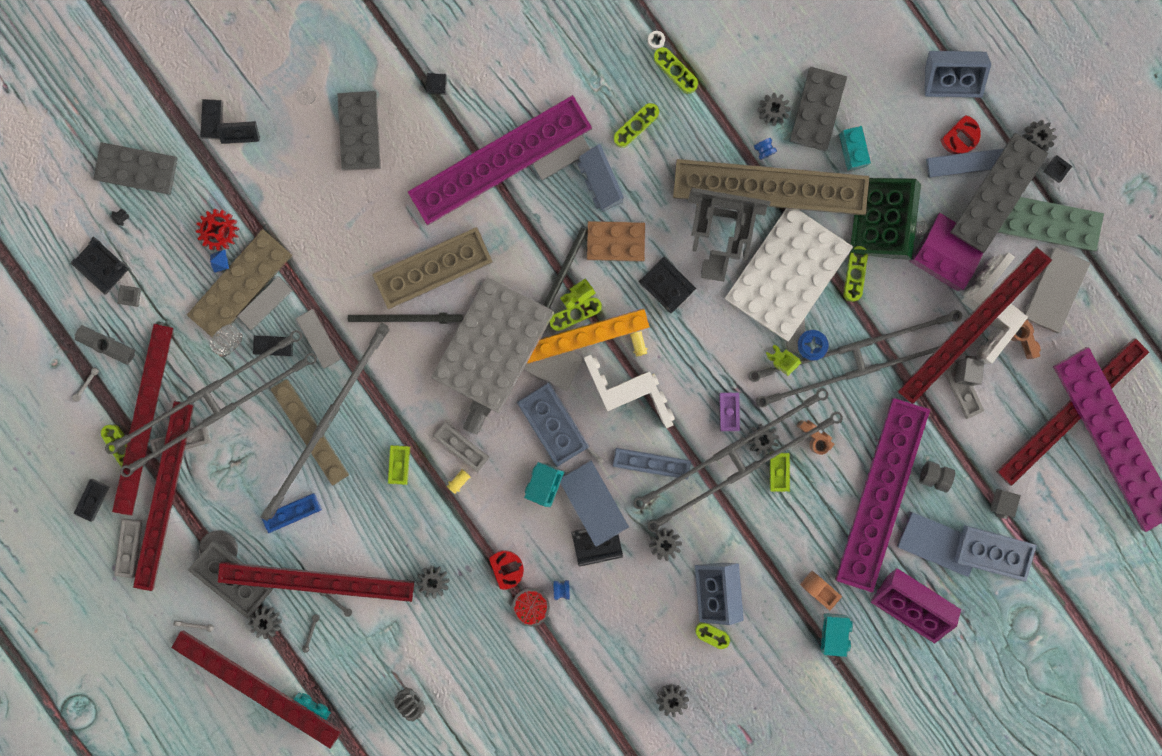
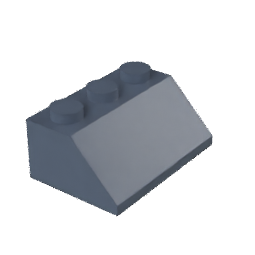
[925,51,991,98]
[577,144,624,212]
[695,562,744,625]

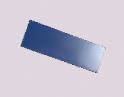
[262,493,322,534]

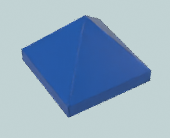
[210,250,229,273]

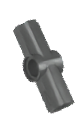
[74,325,135,365]
[463,400,491,435]

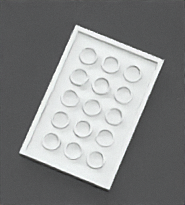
[725,208,853,342]

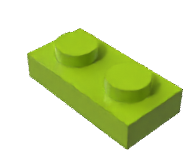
[388,445,411,485]
[769,453,790,492]

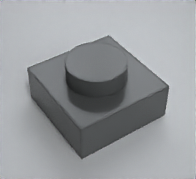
[117,285,141,307]

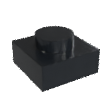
[426,73,447,95]
[1043,155,1073,183]

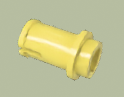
[630,331,648,357]
[447,469,471,494]

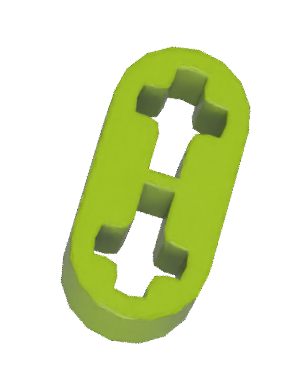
[695,622,730,649]

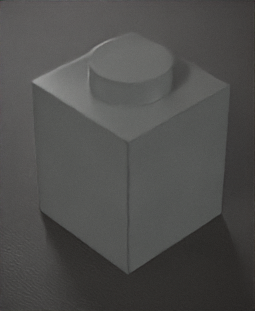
[954,356,985,386]
[990,489,1021,519]

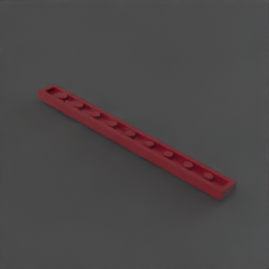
[898,246,1052,404]
[112,324,174,516]
[996,338,1149,486]
[133,400,195,591]
[218,562,415,602]
[171,630,342,749]

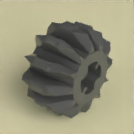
[757,93,791,126]
[1022,120,1057,152]
[746,423,779,456]
[649,528,682,561]
[417,565,450,599]
[248,606,282,639]
[656,683,689,718]
[393,687,426,721]

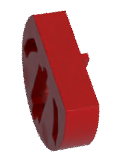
[940,115,981,154]
[489,550,524,590]

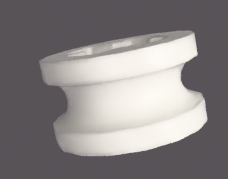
[647,31,665,50]

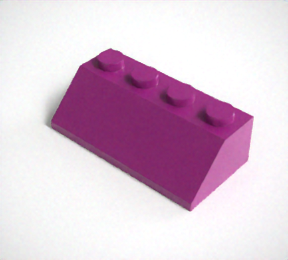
[871,568,961,644]

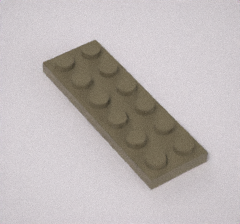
[372,227,493,310]
[187,229,292,340]

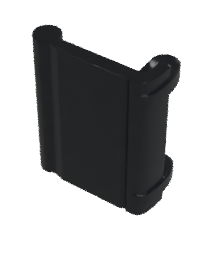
[70,236,129,295]
[638,257,697,314]
[571,529,623,567]

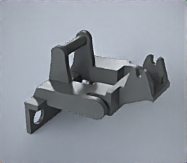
[688,188,771,282]

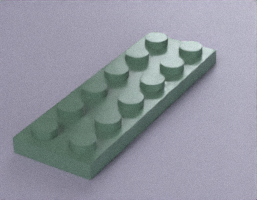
[998,197,1104,252]

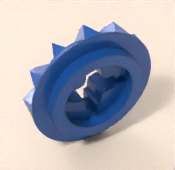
[797,330,829,361]

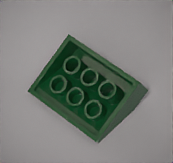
[850,178,921,260]

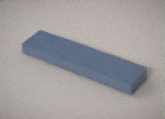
[926,148,1004,178]
[613,448,691,480]

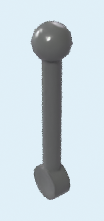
[319,593,352,617]
[302,614,320,653]

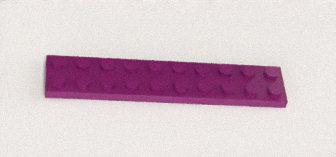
[408,95,592,226]
[1053,347,1162,532]
[835,398,931,593]

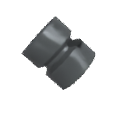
[919,460,955,493]

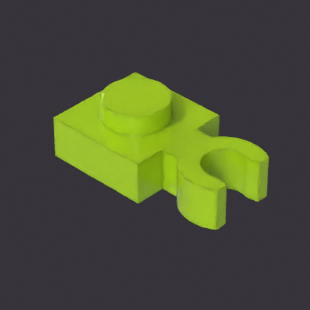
[560,278,596,309]
[766,345,801,376]

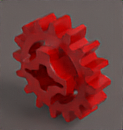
[195,209,239,251]

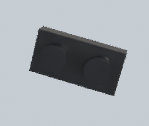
[200,99,223,140]
[217,121,260,144]
[253,335,294,356]
[73,479,110,522]

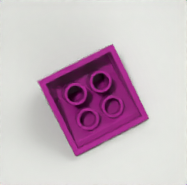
[909,213,983,291]

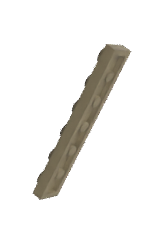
[270,379,350,486]

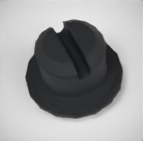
[111,209,129,226]

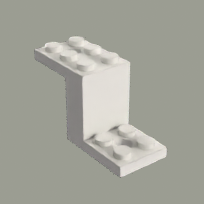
[962,252,1028,364]
[584,355,675,428]

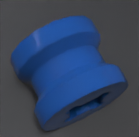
[753,137,777,160]
[554,580,570,600]

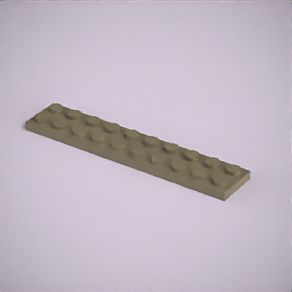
[673,159,869,215]

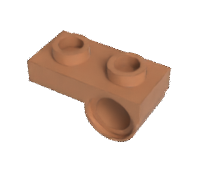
[1011,320,1041,359]
[797,420,835,455]
[800,571,842,611]

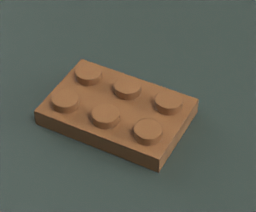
[587,221,645,262]

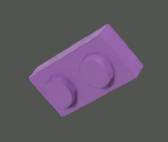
[719,393,740,431]

